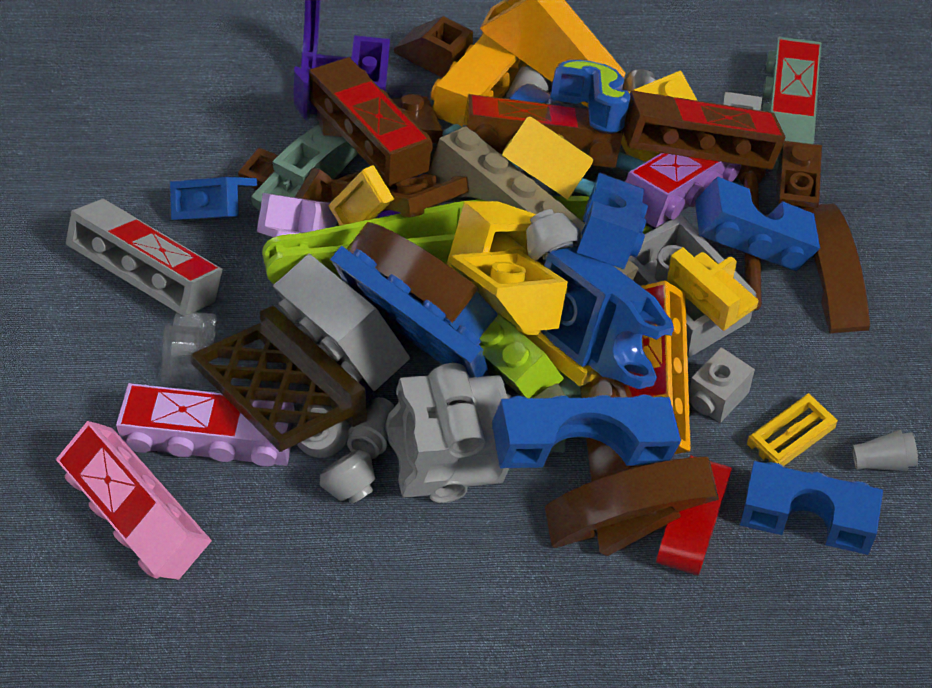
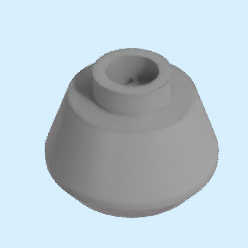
[526,209,581,262]
[293,405,350,458]
[319,449,375,504]

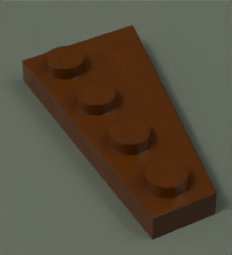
[580,376,681,556]

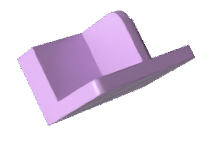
[257,193,337,237]

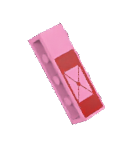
[56,421,212,580]

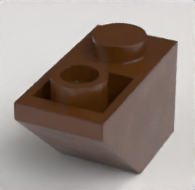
[394,16,473,78]
[775,141,822,208]

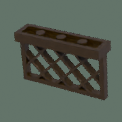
[190,305,367,452]

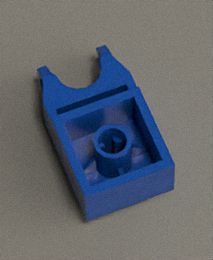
[541,246,674,389]

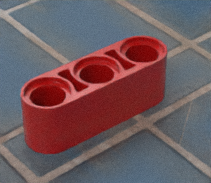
[656,455,732,576]

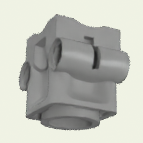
[385,363,511,503]

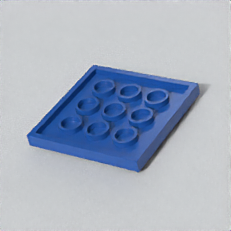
[331,246,489,378]

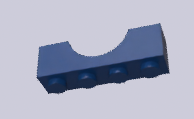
[491,395,681,468]

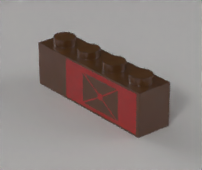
[309,57,433,186]
[622,90,786,169]
[463,94,623,168]

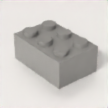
[629,215,757,358]
[273,254,410,391]

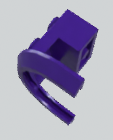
[294,0,390,121]

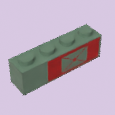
[762,37,822,170]

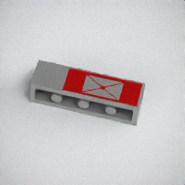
[66,199,223,317]

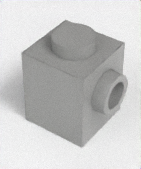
[689,347,755,423]

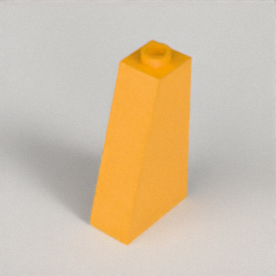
[480,0,626,108]

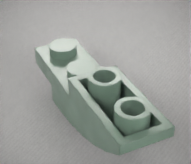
[251,124,358,210]

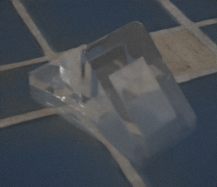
[161,312,218,389]

